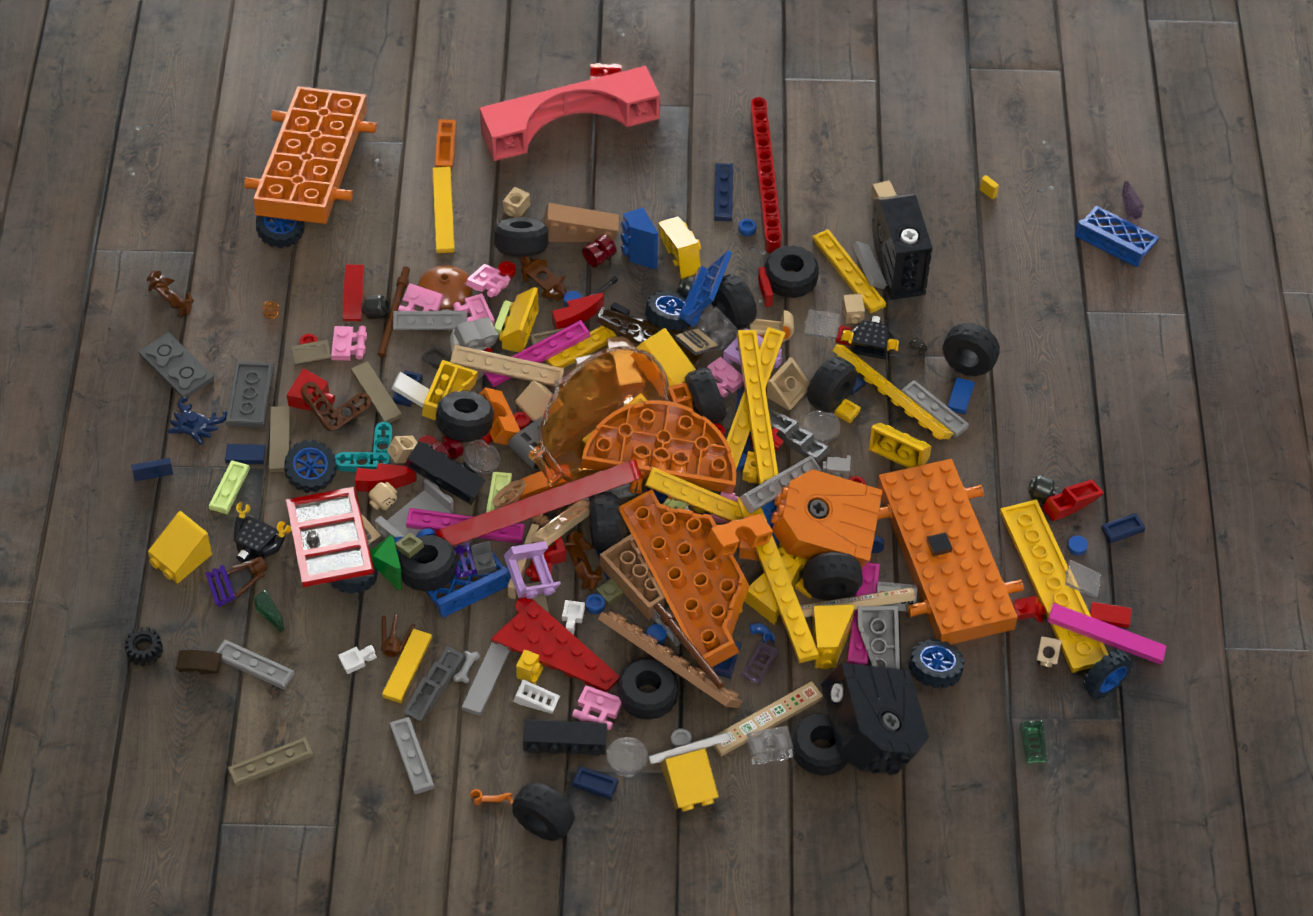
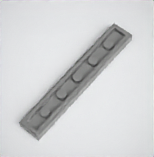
[739,455,822,514]

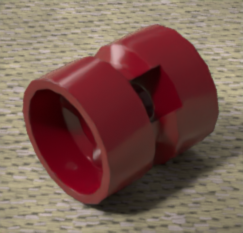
[582,234,617,268]
[431,436,464,460]

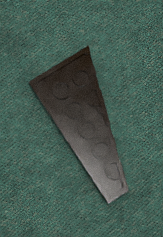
[596,307,707,369]

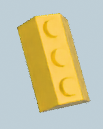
[499,287,539,352]
[630,328,696,398]
[868,423,932,468]

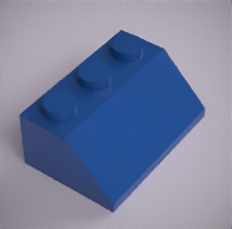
[621,207,658,269]

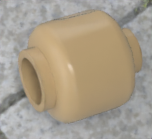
[368,482,397,511]

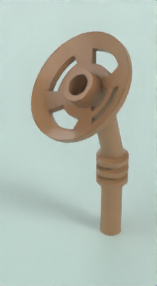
[492,480,564,536]

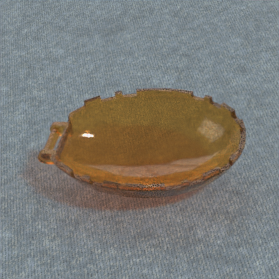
[528,346,670,487]

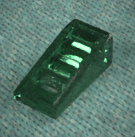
[254,590,285,633]
[1020,721,1047,762]

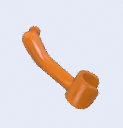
[470,789,513,806]

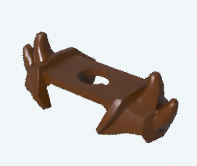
[520,256,566,301]
[146,270,194,317]
[564,531,602,591]

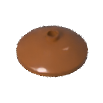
[418,265,473,310]

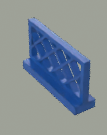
[1074,206,1159,268]
[679,250,732,327]
[426,551,511,618]

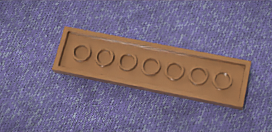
[598,611,743,708]

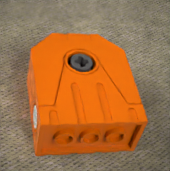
[771,469,883,569]

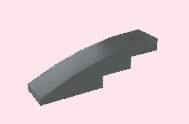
[769,409,830,463]
[404,646,466,722]

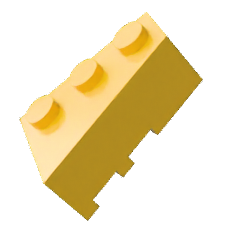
[658,217,701,279]
[422,360,478,420]
[745,553,800,625]

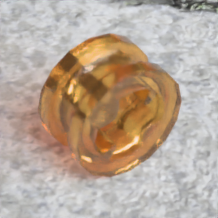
[262,300,280,319]

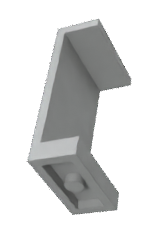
[375,479,454,539]

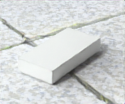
[391,372,429,408]

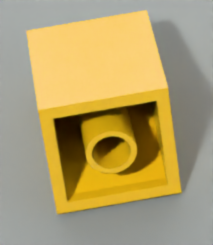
[148,511,212,584]
[811,605,854,669]
[660,749,719,812]

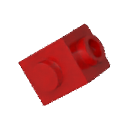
[1013,596,1045,623]

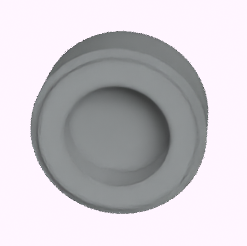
[671,729,692,748]

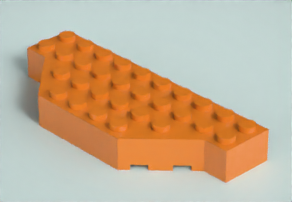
[619,489,750,667]

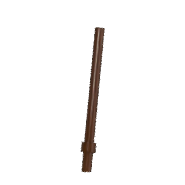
[377,266,410,357]
[654,603,724,689]

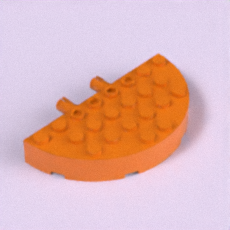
[580,400,736,501]

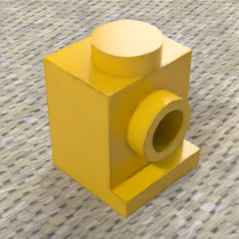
[742,451,759,484]
[516,650,543,684]

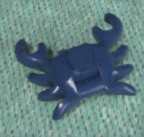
[168,397,227,445]

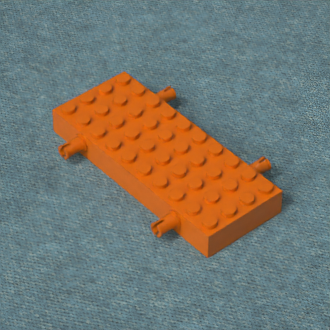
[244,86,377,224]
[877,459,1024,645]

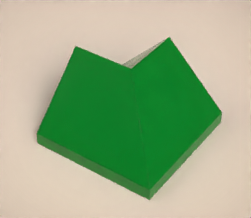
[370,535,402,590]

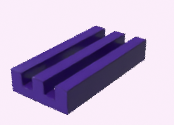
[454,542,477,578]
[205,564,236,607]

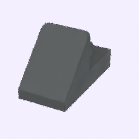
[470,541,497,576]

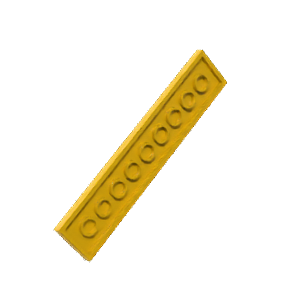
[1000,499,1108,673]

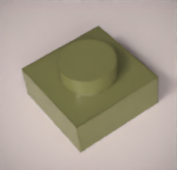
[395,532,424,558]
[596,579,624,606]

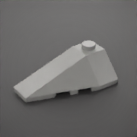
[858,606,900,670]

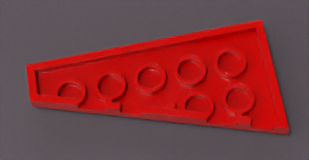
[491,600,620,693]

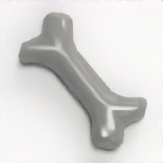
[453,651,480,684]

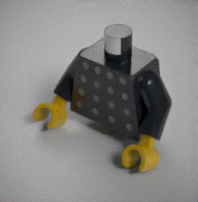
[841,316,899,360]
[234,502,292,563]

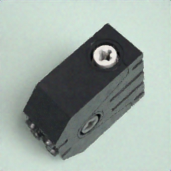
[872,194,933,300]
[821,662,929,775]

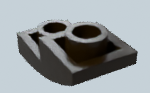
[175,650,222,674]

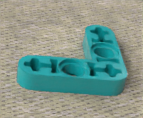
[335,422,393,472]

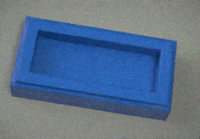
[948,378,975,414]

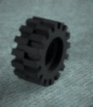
[124,627,163,666]

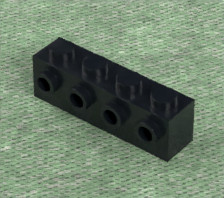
[405,441,486,505]
[523,720,607,756]

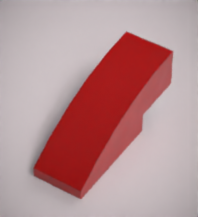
[343,264,365,321]
[552,292,604,330]
[355,463,417,492]
[1042,479,1104,521]

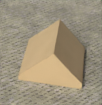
[767,357,810,410]
[515,380,561,422]

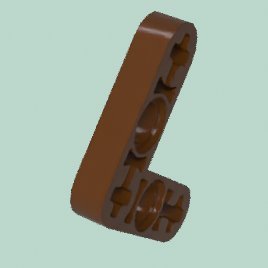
[300,382,371,431]

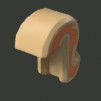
[750,310,794,342]

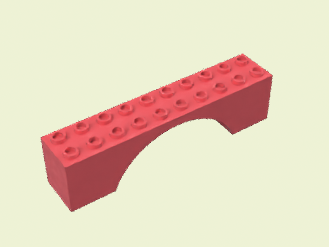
[480,66,660,161]

